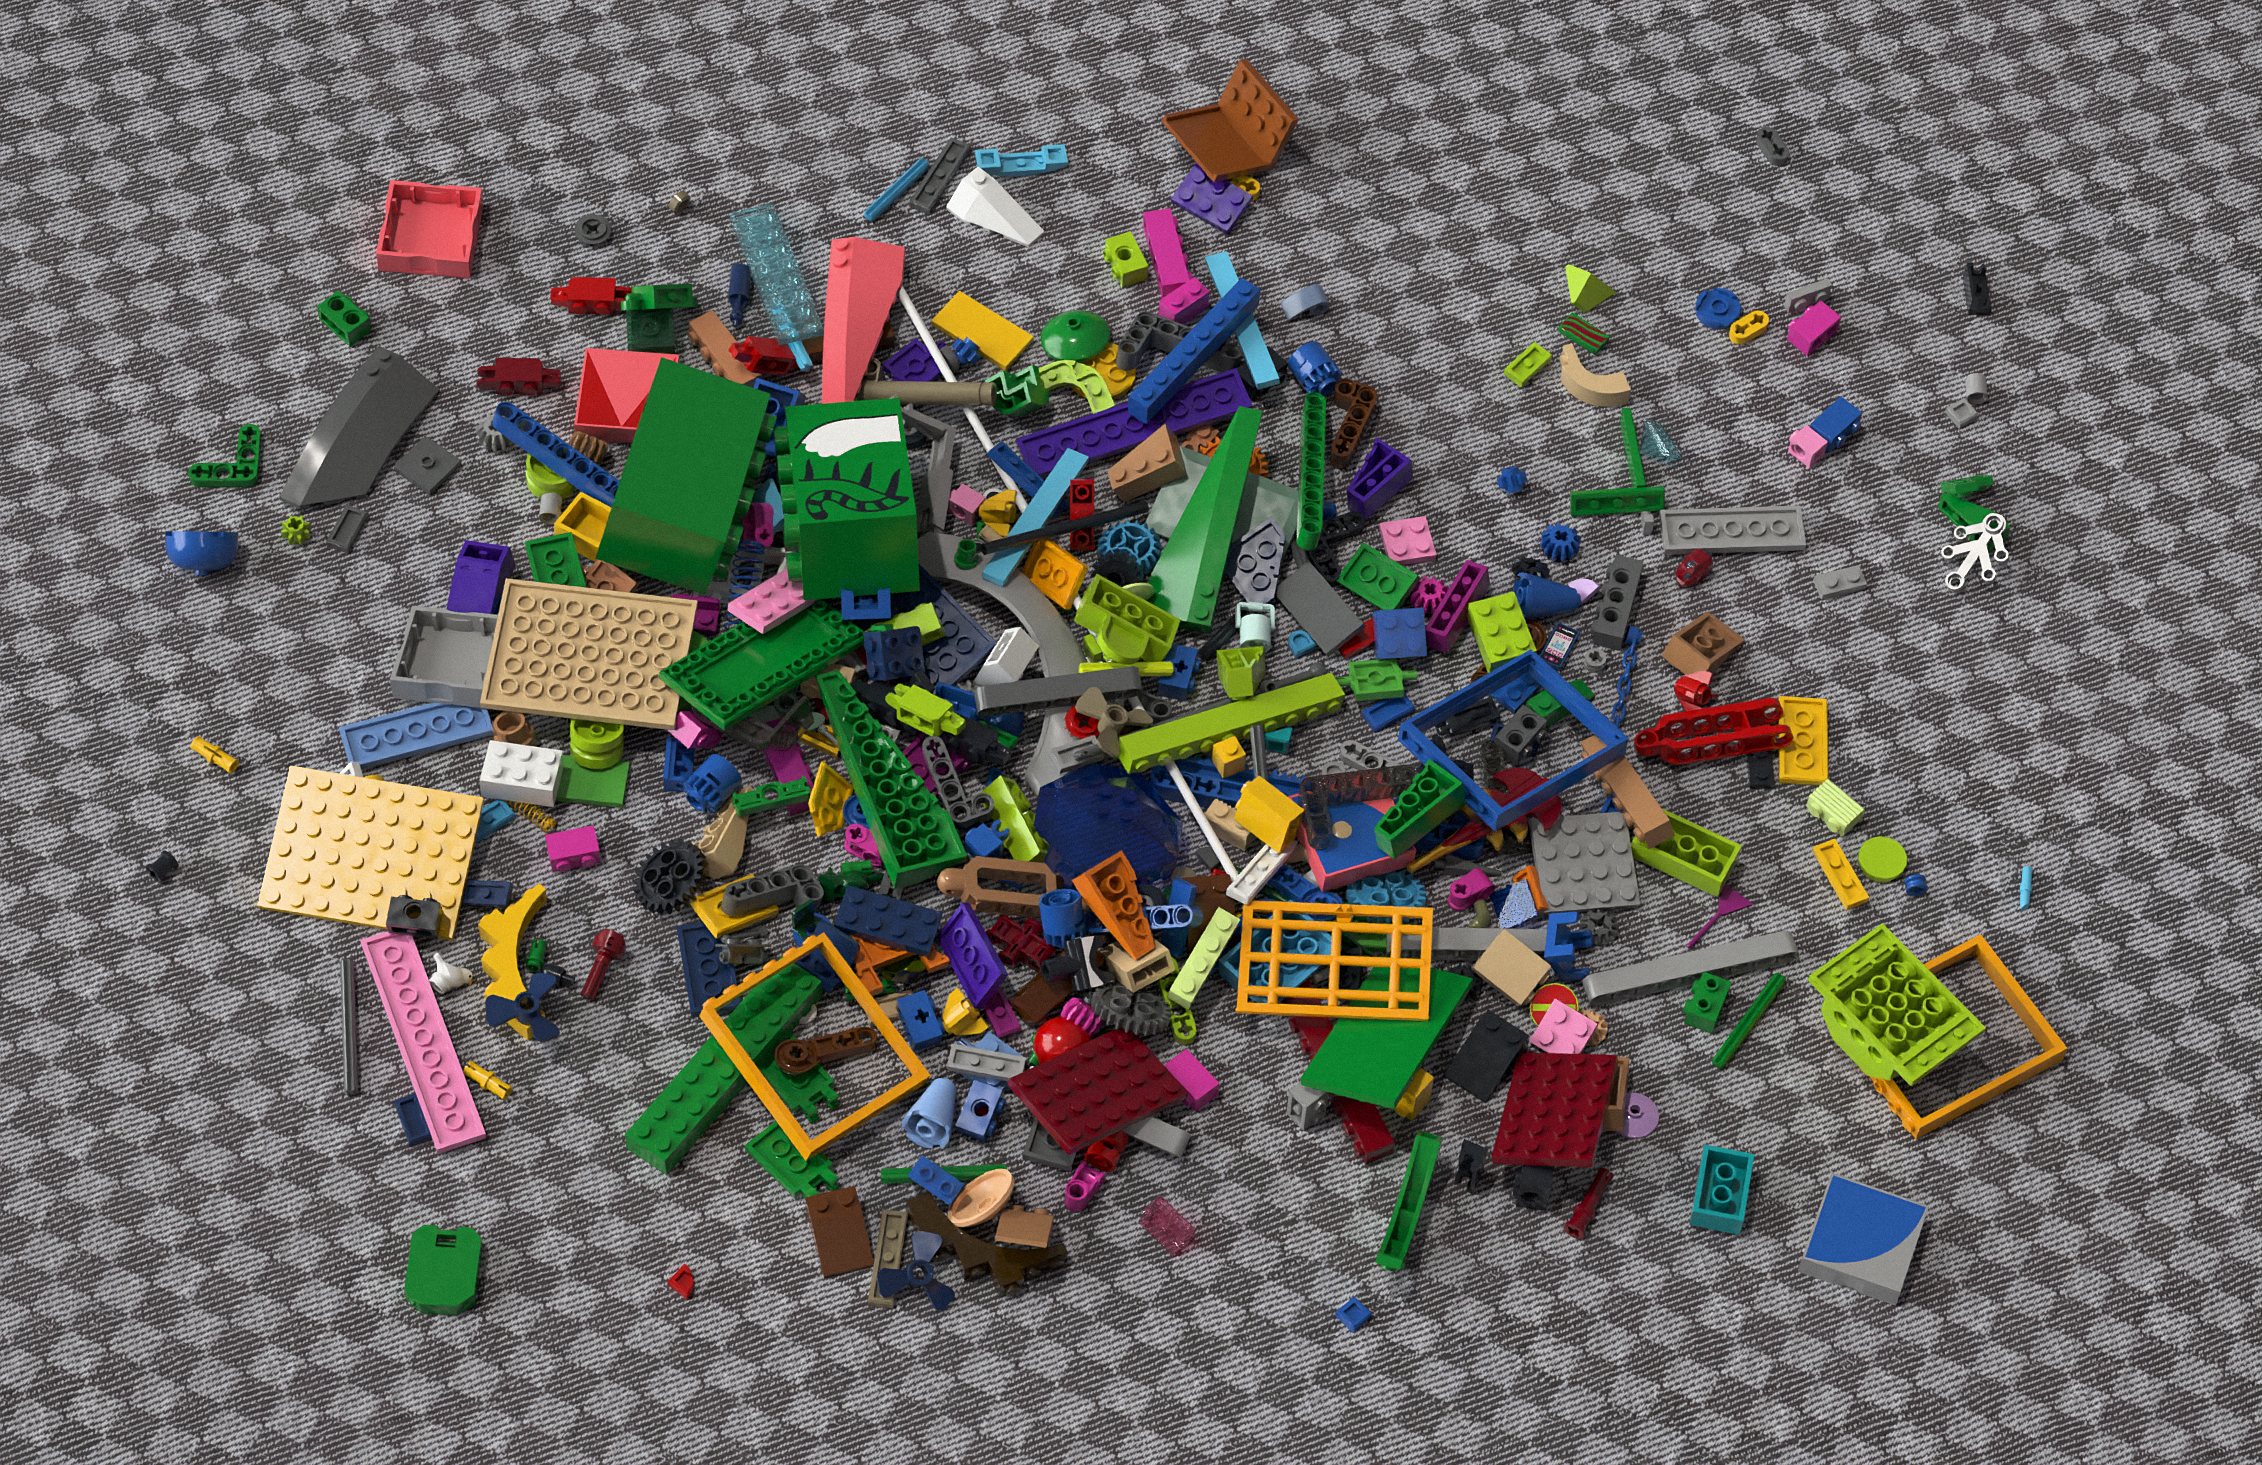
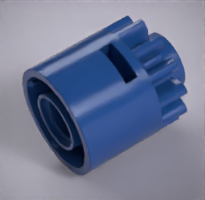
[1288,341,1343,396]
[683,754,742,814]
[1039,889,1087,948]

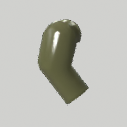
[1468,900,1491,928]

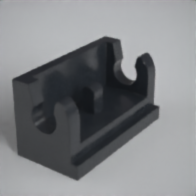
[1963,262,1991,315]
[1455,1139,1488,1194]

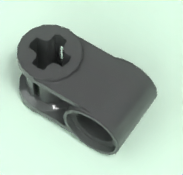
[1125,690,1172,724]

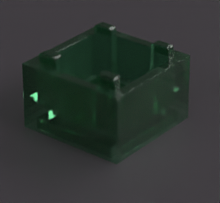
[626,308,676,355]

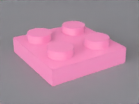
[1379,516,1436,565]
[1529,999,1598,1054]

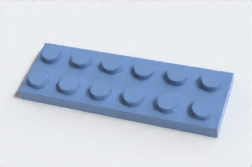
[339,702,494,770]

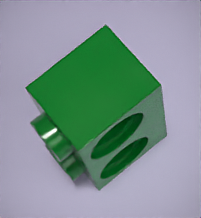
[317,290,371,347]

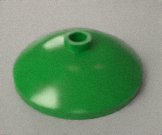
[1041,310,1110,363]

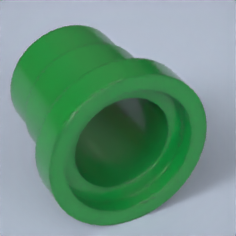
[954,539,978,569]

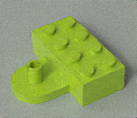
[1074,574,1181,665]

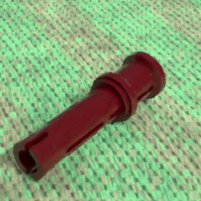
[1563,1168,1613,1239]

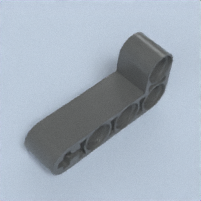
[922,736,994,830]
[721,864,824,916]

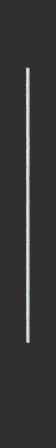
[896,286,1239,882]

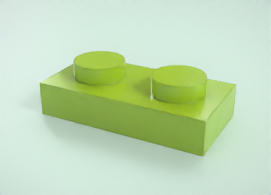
[1504,342,1552,387]

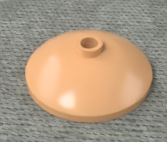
[947,1169,1014,1227]

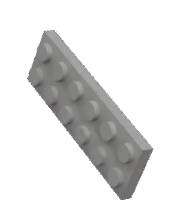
[1659,506,1806,555]

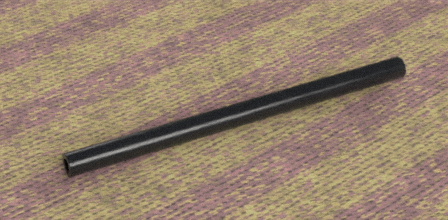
[981,501,1149,555]

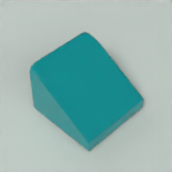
[1265,727,1292,754]

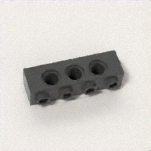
[1590,554,1644,651]

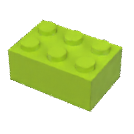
[1467,592,1537,673]

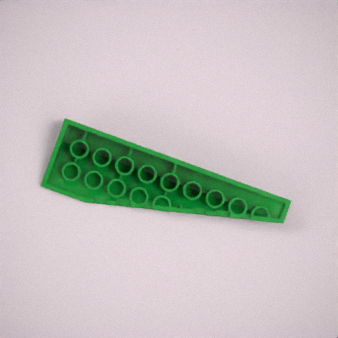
[1147,406,1263,634]
[815,670,967,889]

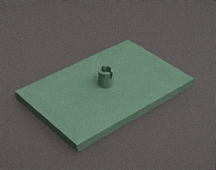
[1145,446,1298,564]

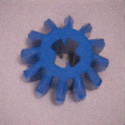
[1540,521,1581,563]

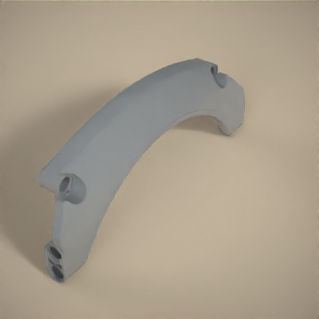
[918,532,1100,801]

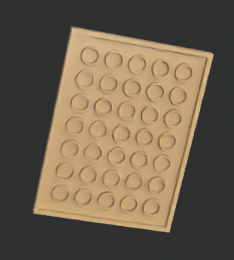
[480,578,698,730]

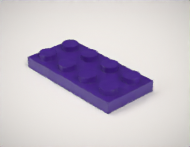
[936,902,1008,1009]

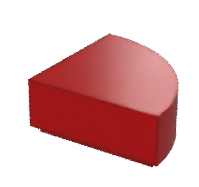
[668,1264,694,1300]

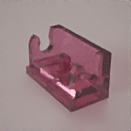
[1139,1195,1195,1257]

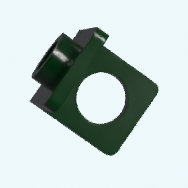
[792,899,820,941]

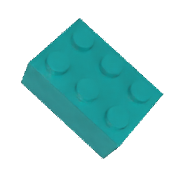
[1689,1144,1755,1235]

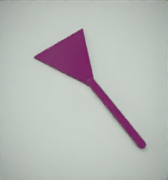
[1687,884,1753,949]

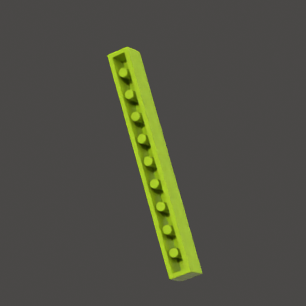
[1118,673,1345,774]

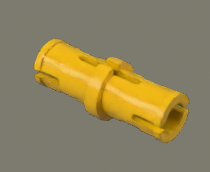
[190,736,239,774]
[463,1061,513,1101]

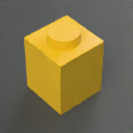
[1212,736,1246,779]

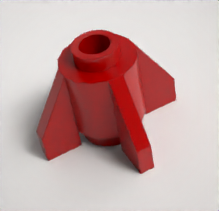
[1674,670,1718,711]

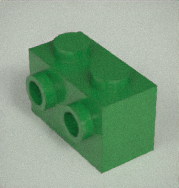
[1682,971,1731,1034]

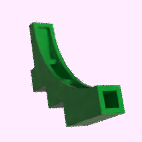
[1375,1130,1443,1271]

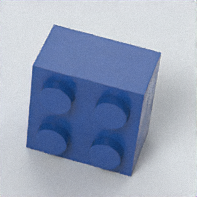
[1372,608,1427,660]

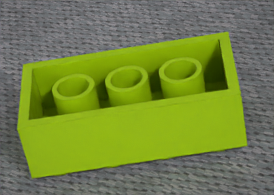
[1631,809,1742,897]

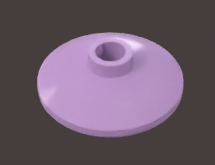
[1616,1093,1659,1139]

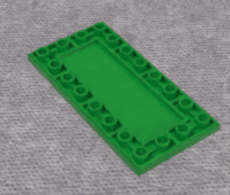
[659,599,864,731]
[1300,956,1473,1109]

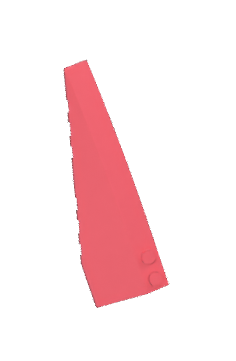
[822,237,906,404]

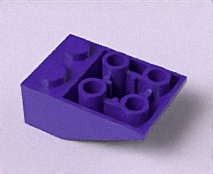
[446,540,516,614]

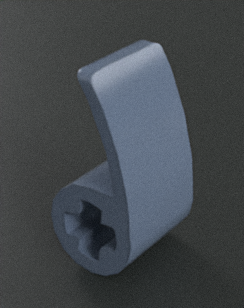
[1281,284,1330,322]

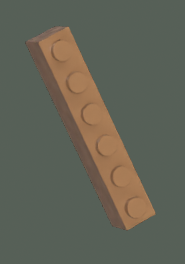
[1580,735,1675,849]

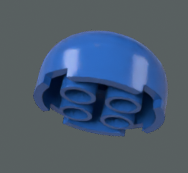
[165,531,238,575]

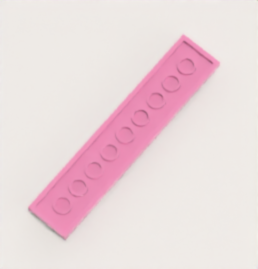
[360,931,486,1154]

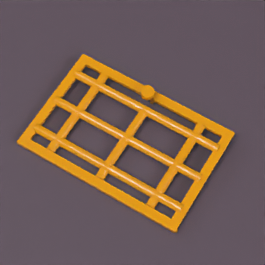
[1236,901,1433,1021]

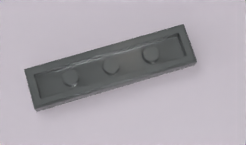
[909,137,971,215]

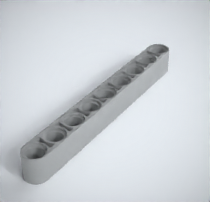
[1582,931,1799,1006]

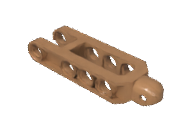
[937,856,1092,918]

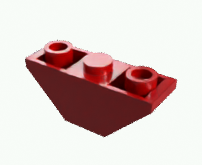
[1069,479,1094,550]

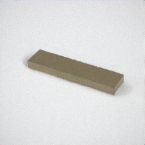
[868,1209,908,1309]

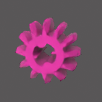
[1409,575,1449,616]
[1060,998,1104,1038]

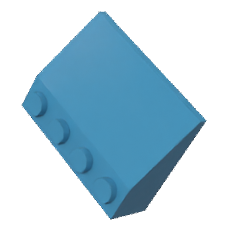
[1219,899,1343,1004]

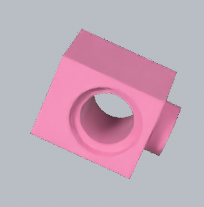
[1788,425,1828,468]
[949,484,986,526]

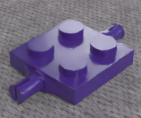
[882,338,949,382]

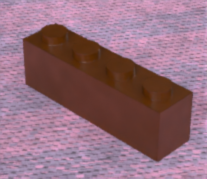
[1008,950,1105,1024]

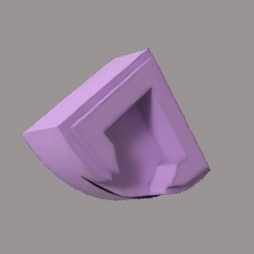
[1568,579,1602,603]

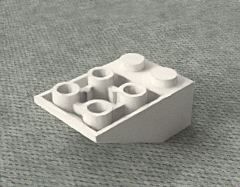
[971,627,1039,687]

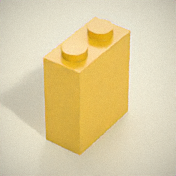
[1234,776,1304,853]

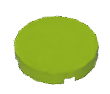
[1857,836,1907,883]

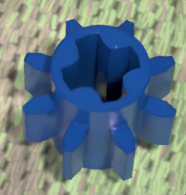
[951,337,980,366]
[1497,466,1528,493]

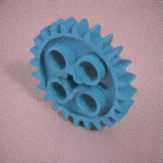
[1346,870,1427,924]

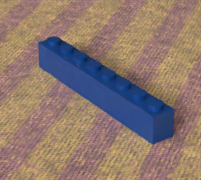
[1128,278,1260,424]

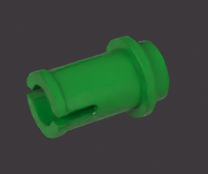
[840,860,872,875]
[525,939,548,972]

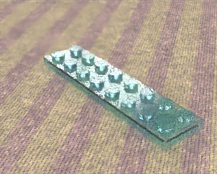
[729,203,824,345]

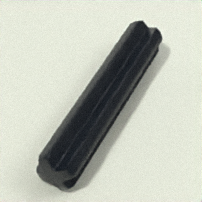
[1198,610,1250,662]

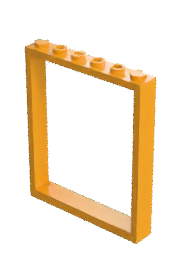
[699,932,931,1161]
[1861,934,2067,1139]

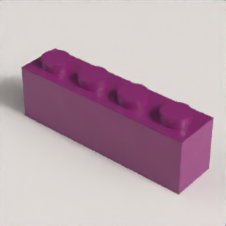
[1425,560,1490,654]
[756,717,814,817]

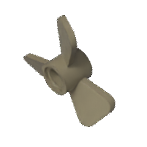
[1075,687,1153,758]

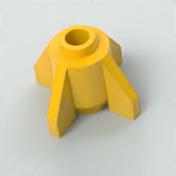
[979,489,1020,537]
[942,987,989,1036]

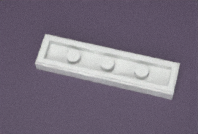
[1226,840,1298,905]

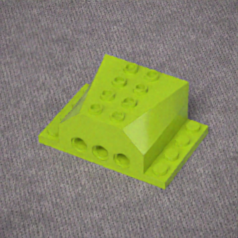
[1808,923,1986,1086]

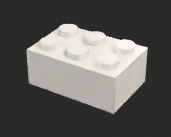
[480,740,564,807]

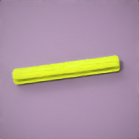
[1078,662,1173,676]

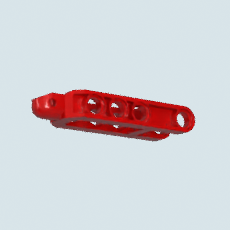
[1634,698,1794,766]

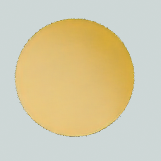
[1071,343,1136,400]

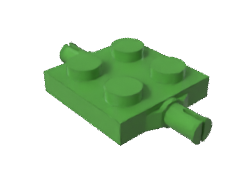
[1335,658,1417,701]

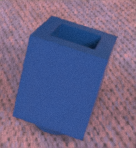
[965,820,1010,858]

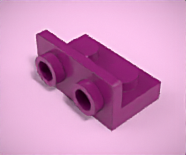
[671,594,720,636]

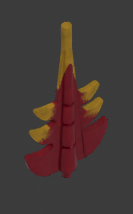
[1406,768,1562,873]

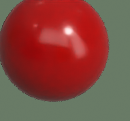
[1033,1016,1092,1064]

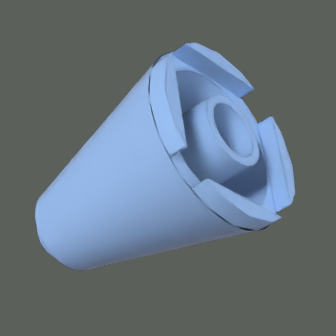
[901,1078,957,1148]

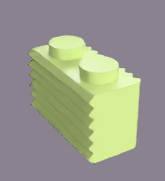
[1806,779,1865,836]

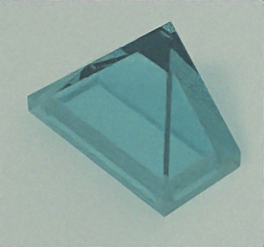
[1640,418,1682,460]

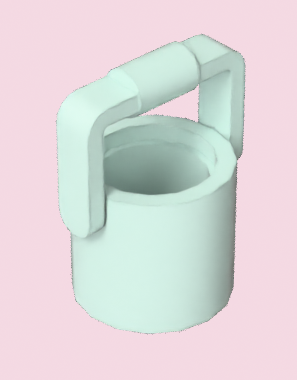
[1235,602,1275,653]

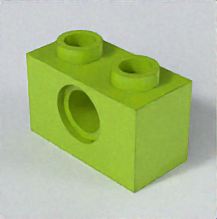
[1102,231,1148,287]

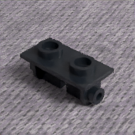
[1339,946,1364,990]

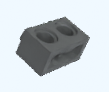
[1493,705,1547,765]

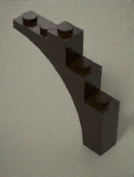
[906,1192,1068,1297]

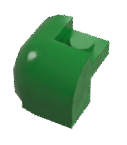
[985,365,1049,417]

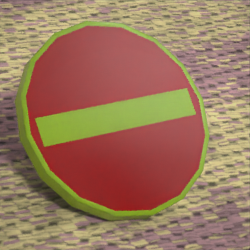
[1529,983,1579,1026]

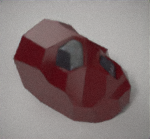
[1675,549,1713,588]

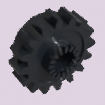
[1090,549,1144,587]

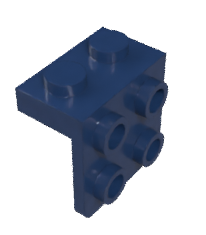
[863,626,925,681]
[794,920,860,994]

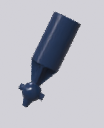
[728,264,752,327]

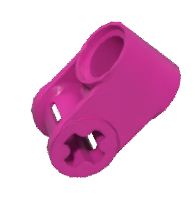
[742,502,774,548]
[844,824,883,867]
[1448,868,1496,911]
[1064,1161,1106,1212]

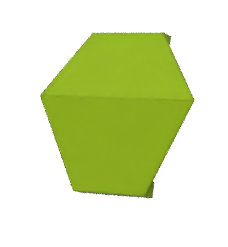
[1565,264,1616,313]

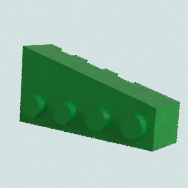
[1374,759,1466,860]

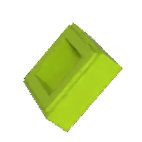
[1083,634,1102,663]

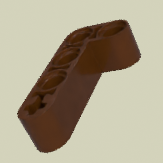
[1330,378,1378,470]

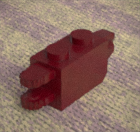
[476,358,561,396]

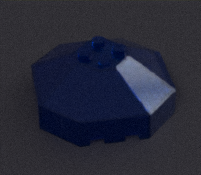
[1033,762,1183,892]

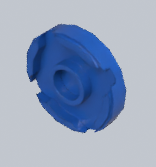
[1695,288,1742,329]

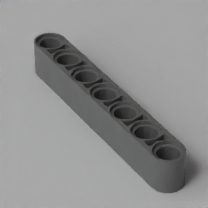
[974,666,1143,717]

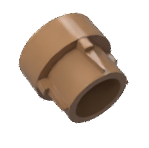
[492,711,538,747]

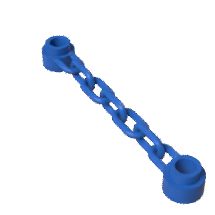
[1611,625,1643,729]

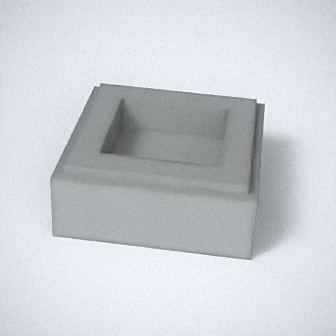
[1945,398,1979,429]

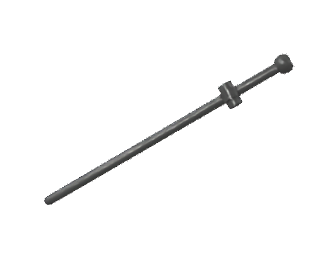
[1073,663,1327,761]

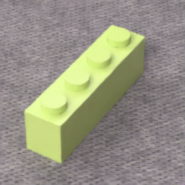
[1167,907,1240,1010]

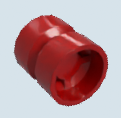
[1085,1130,1129,1172]

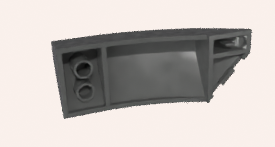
[279,346,439,509]

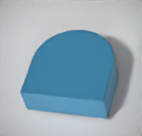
[1288,630,1317,659]

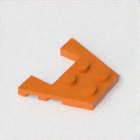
[850,935,950,996]

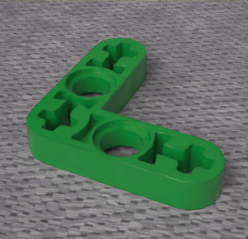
[188,424,261,487]

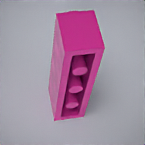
[1143,208,1192,298]

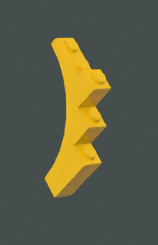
[478,883,547,1041]

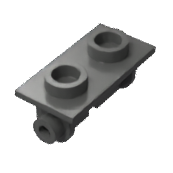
[715,939,771,964]

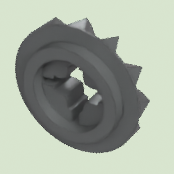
[574,214,611,247]
[1579,909,1619,945]

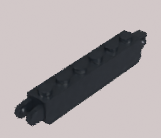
[851,680,1011,767]

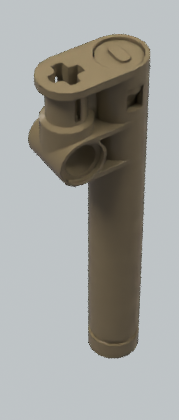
[854,358,997,406]

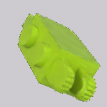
[885,683,966,736]

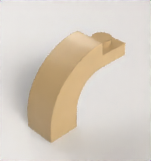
[1559,343,1631,407]

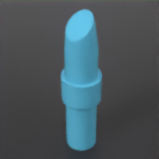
[2019,866,2033,911]

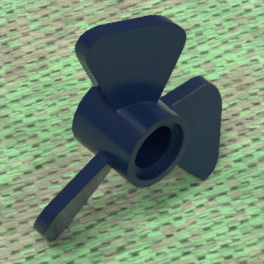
[485,973,560,1042]
[876,1231,954,1310]

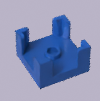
[841,587,891,620]
[1544,911,1594,982]

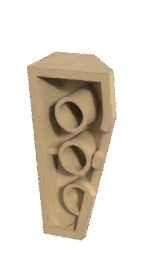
[693,786,753,879]

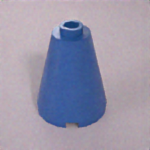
[1512,573,1581,620]

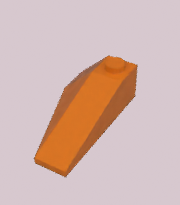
[1072,850,1155,961]

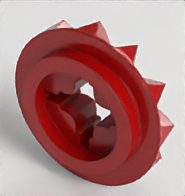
[1064,706,1100,740]

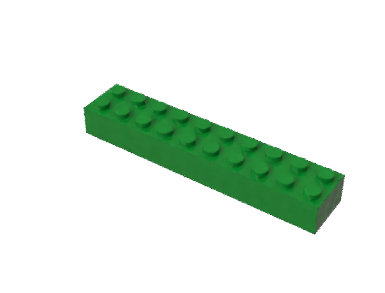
[625,956,823,1175]

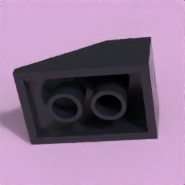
[1444,1009,1530,1103]

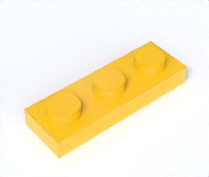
[1812,839,1869,910]

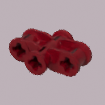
[985,914,1057,972]

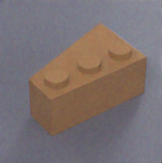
[1107,424,1187,503]

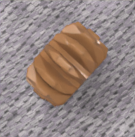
[568,431,608,464]

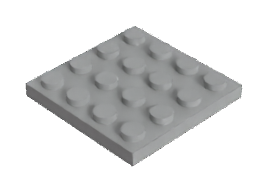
[1528,811,1641,915]

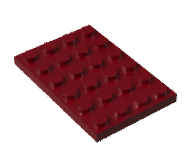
[1008,1028,1188,1155]
[1491,1052,1619,1167]

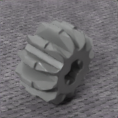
[476,414,514,453]

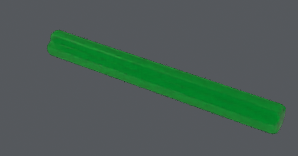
[1712,973,1786,1069]
[881,1164,1007,1184]

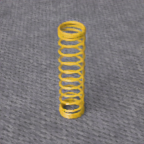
[504,800,556,833]

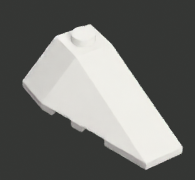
[946,167,1044,247]

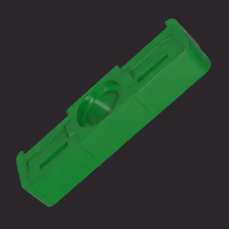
[732,776,811,817]

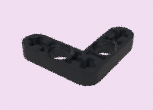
[1306,511,1365,587]

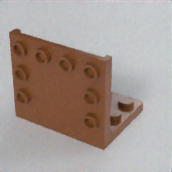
[1161,59,1299,182]

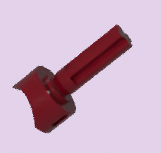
[580,929,626,1000]

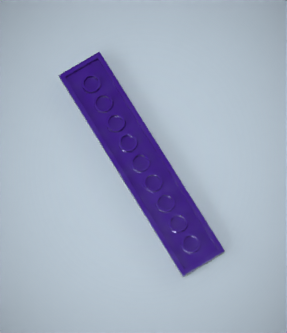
[1016,368,1253,478]

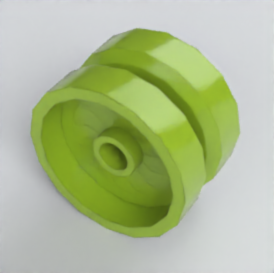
[526,443,576,500]
[570,719,624,769]

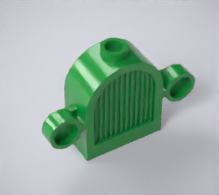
[621,284,698,310]

